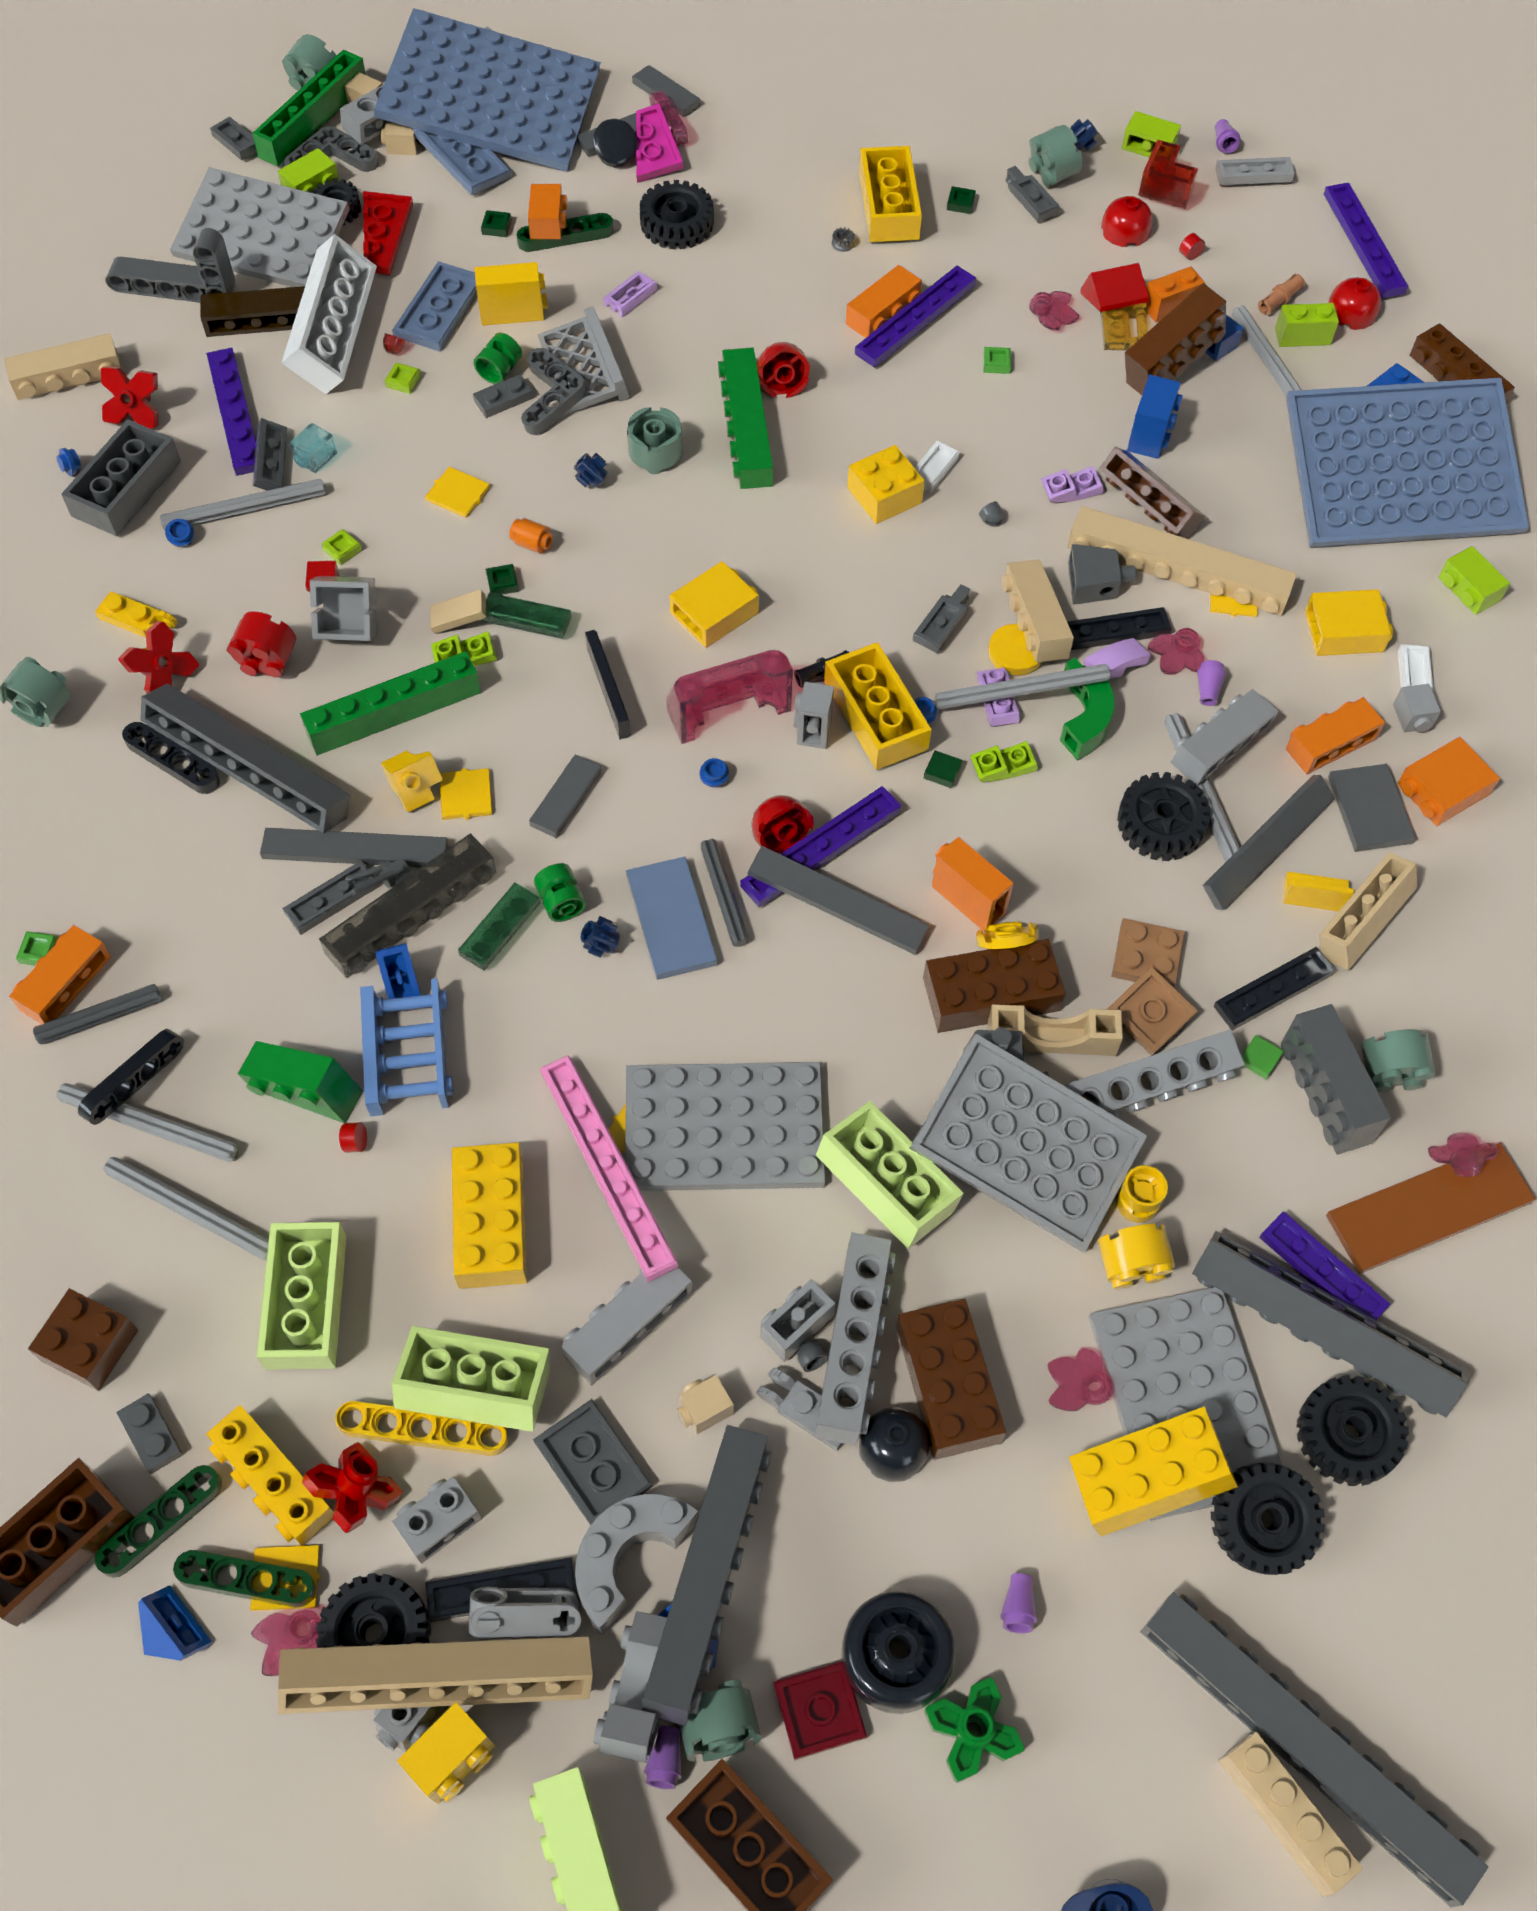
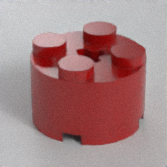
[226,611,297,677]

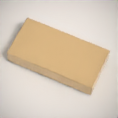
[430,589,486,634]

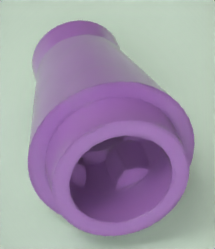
[1215,119,1240,153]
[1197,660,1226,706]
[1000,1573,1037,1634]
[644,1726,682,1789]

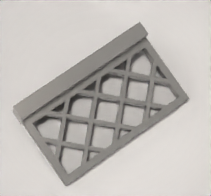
[537,306,629,414]

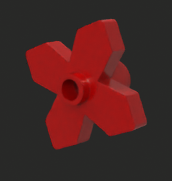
[101,365,159,429]
[118,621,199,693]
[302,1442,403,1533]

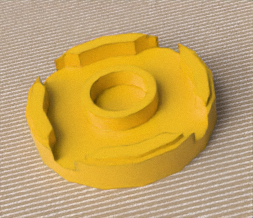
[988,623,1041,676]
[976,921,1039,949]

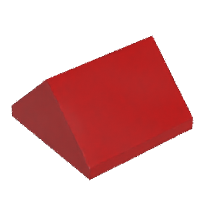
[1080,263,1149,312]

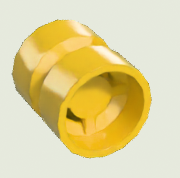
[1116,1165,1168,1223]

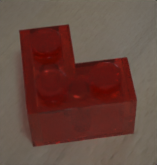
[1138,140,1198,209]

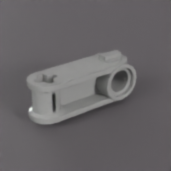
[468,1587,581,1640]

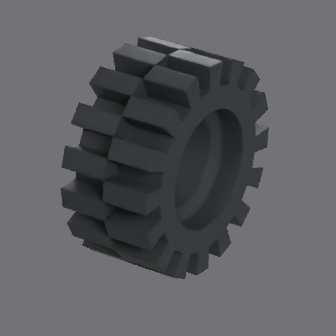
[313,178,361,225]

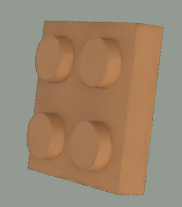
[1111,918,1184,987]
[1107,967,1198,1056]

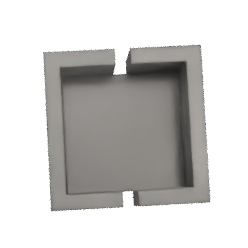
[310,576,377,641]

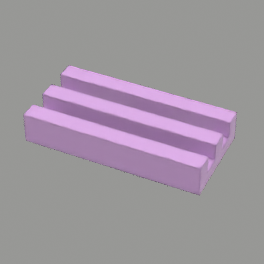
[603,271,658,317]

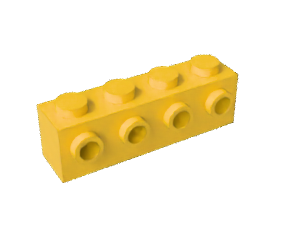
[206,1405,334,1546]

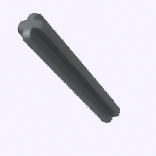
[701,839,748,947]
[33,984,161,1044]

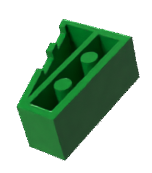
[237,1041,363,1123]

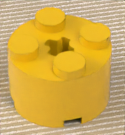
[1098,1223,1175,1289]

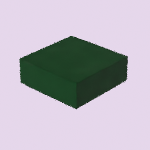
[947,186,976,214]
[481,210,512,237]
[486,564,519,596]
[923,750,962,788]

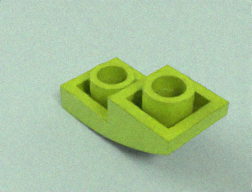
[431,631,497,666]
[970,741,1038,782]

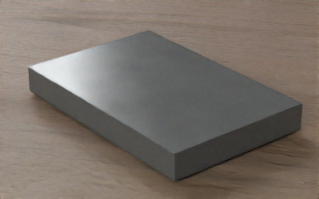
[1328,764,1415,852]
[533,1399,652,1526]

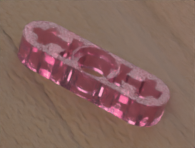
[649,90,688,146]

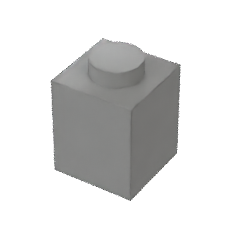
[1393,683,1441,733]

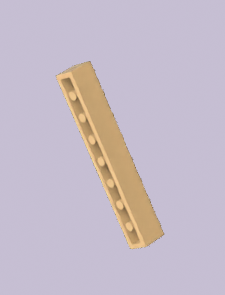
[1067,506,1297,616]
[278,1636,593,1714]

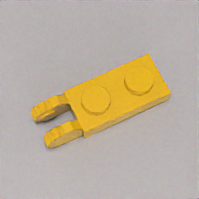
[95,591,178,638]

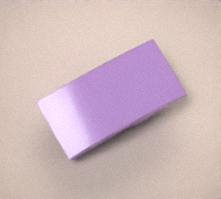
[1041,466,1104,502]
[1084,638,1151,679]
[977,668,1020,727]

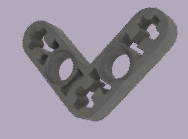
[284,126,379,172]
[521,348,587,435]

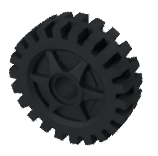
[640,180,714,250]
[1117,772,1211,861]
[1296,1375,1409,1486]
[1210,1463,1325,1575]
[316,1573,431,1648]

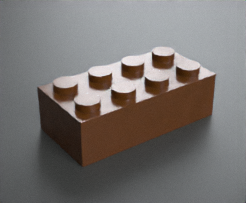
[1125,283,1226,395]
[923,939,1066,1033]
[896,1298,1006,1460]
[0,1458,135,1627]
[666,1759,833,1911]

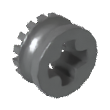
[831,227,855,252]

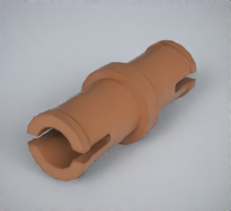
[1258,273,1305,315]

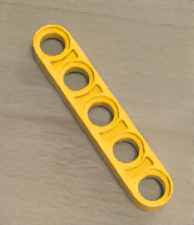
[335,1401,508,1456]

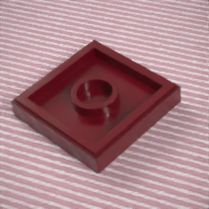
[773,1661,867,1761]

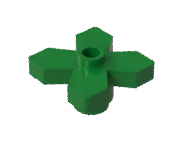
[924,1677,1024,1783]

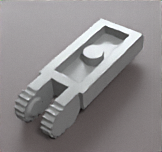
[756,1368,842,1451]

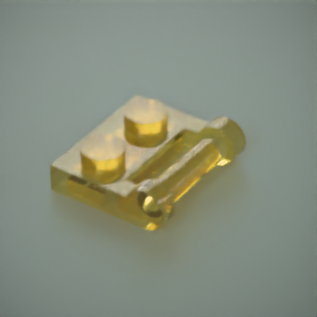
[1100,303,1148,351]

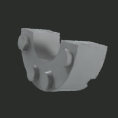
[575,1494,699,1636]
[593,1611,667,1763]

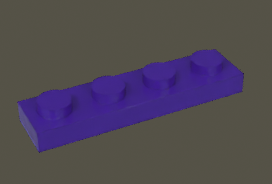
[1259,1211,1390,1320]

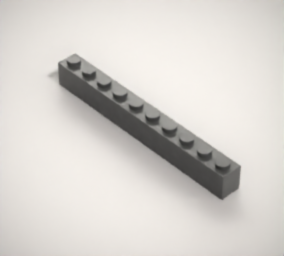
[1140,1591,1489,1907]

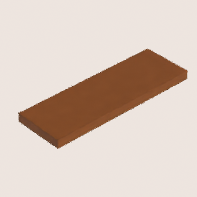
[1326,1142,1536,1274]

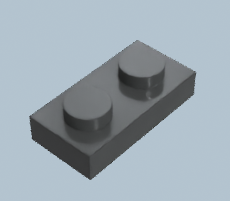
[210,117,257,160]
[473,374,533,418]
[116,1393,183,1475]

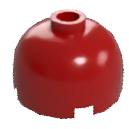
[1101,196,1152,247]
[1328,277,1381,330]
[757,342,810,398]
[751,795,814,854]

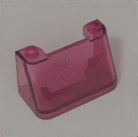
[666,650,793,744]

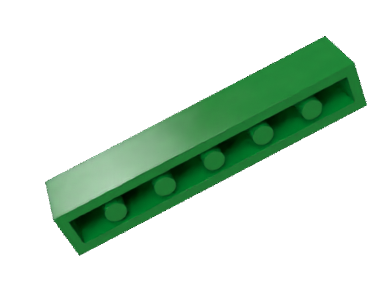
[252,49,366,167]
[718,347,773,489]
[299,651,481,756]

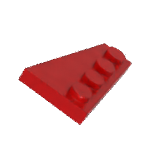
[363,191,413,275]

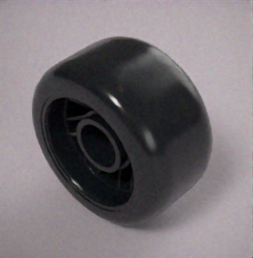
[841,1591,956,1714]

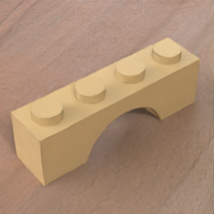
[988,1004,1123,1056]

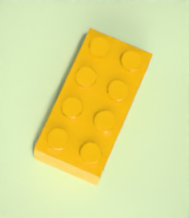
[859,146,922,242]
[824,642,932,770]
[452,1142,527,1289]
[1069,1406,1238,1537]

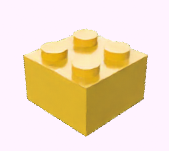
[847,444,925,524]
[397,1702,495,1804]

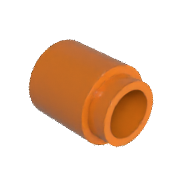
[509,518,553,554]

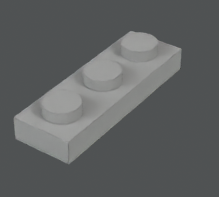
[1215,157,1295,185]

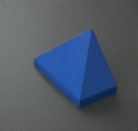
[375,943,421,1012]
[138,1585,212,1661]

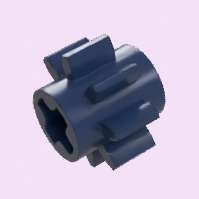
[1070,119,1099,151]
[574,453,608,488]
[580,916,620,958]

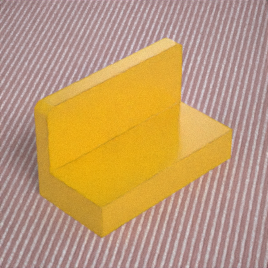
[1283,871,1354,912]

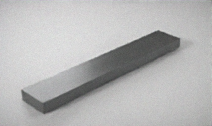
[1203,775,1333,910]
[260,827,448,869]
[747,846,929,955]

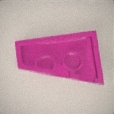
[636,104,684,183]

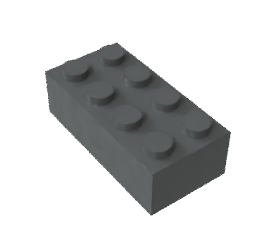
[61,419,181,536]
[1281,1004,1391,1155]

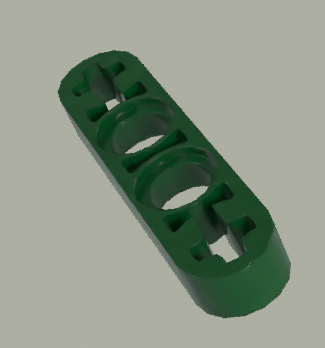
[517,213,614,252]
[95,1465,222,1578]
[173,1550,316,1608]

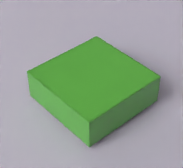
[983,347,1011,374]
[16,931,58,966]
[1241,1035,1284,1079]

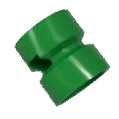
[473,332,522,384]
[534,863,586,922]

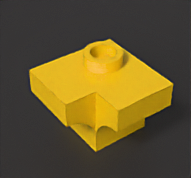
[381,750,443,812]

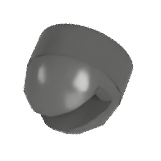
[979,501,1003,526]
[797,1341,828,1372]

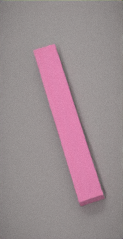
[540,1055,679,1282]

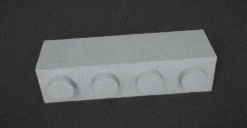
[1170,689,1279,786]
[561,1268,693,1386]

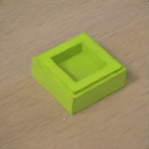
[384,362,421,394]
[321,529,362,566]

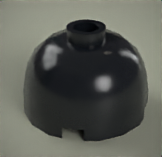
[859,1407,930,1482]

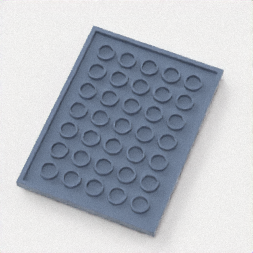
[374,8,601,172]
[1286,378,1529,547]

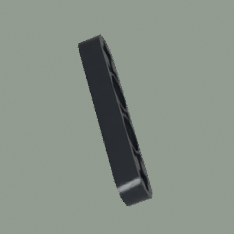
[122,722,220,794]
[78,1029,184,1125]

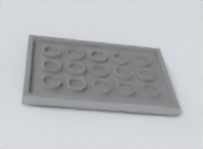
[170,167,350,287]
[909,1033,1147,1252]
[625,1062,825,1191]
[1089,1287,1283,1521]

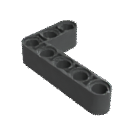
[105,228,236,303]

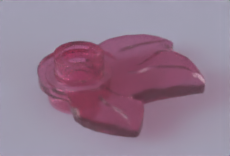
[1029,291,1080,331]
[1147,628,1204,675]
[1428,1132,1498,1177]
[1047,1347,1113,1411]
[251,1609,321,1676]

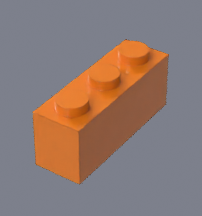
[846,265,922,338]
[1286,697,1385,775]
[9,924,111,1024]

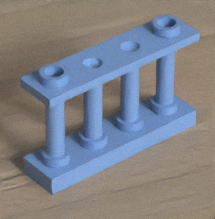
[360,978,454,1117]

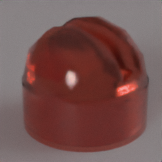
[383,333,405,355]

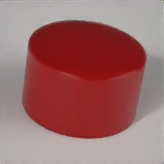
[1179,233,1205,260]
[339,1122,367,1153]

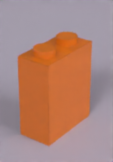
[1397,736,1500,827]
[932,837,1014,932]

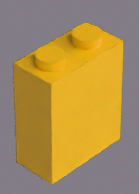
[474,262,548,326]
[669,561,759,648]
[1305,589,1393,656]

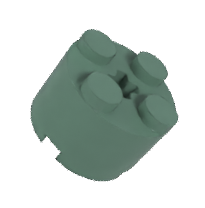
[282,34,337,90]
[1029,125,1082,187]
[627,407,683,474]
[0,657,70,727]
[1361,1029,1435,1092]
[679,1679,762,1762]

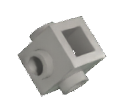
[373,1707,436,1752]

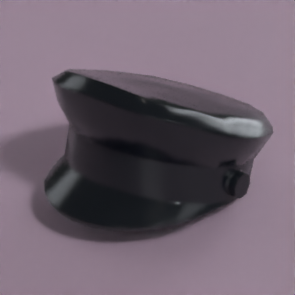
[593,118,637,167]

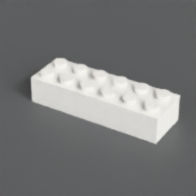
[281,234,377,394]

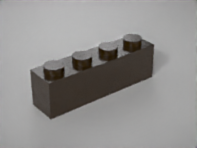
[200,286,305,337]

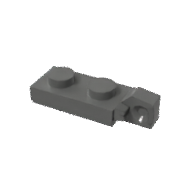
[1005,166,1060,222]
[913,584,970,653]

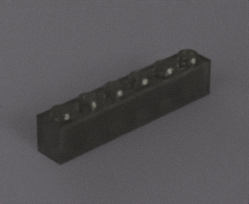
[319,833,496,979]

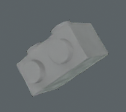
[793,682,834,749]
[760,1279,836,1362]
[392,1476,482,1564]

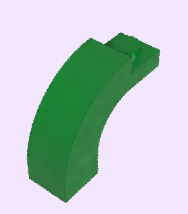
[1060,658,1114,761]

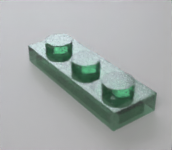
[481,592,572,639]
[458,882,541,971]

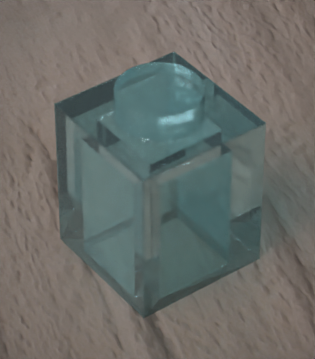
[290,423,337,474]

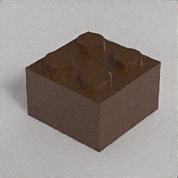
[28,1288,139,1391]

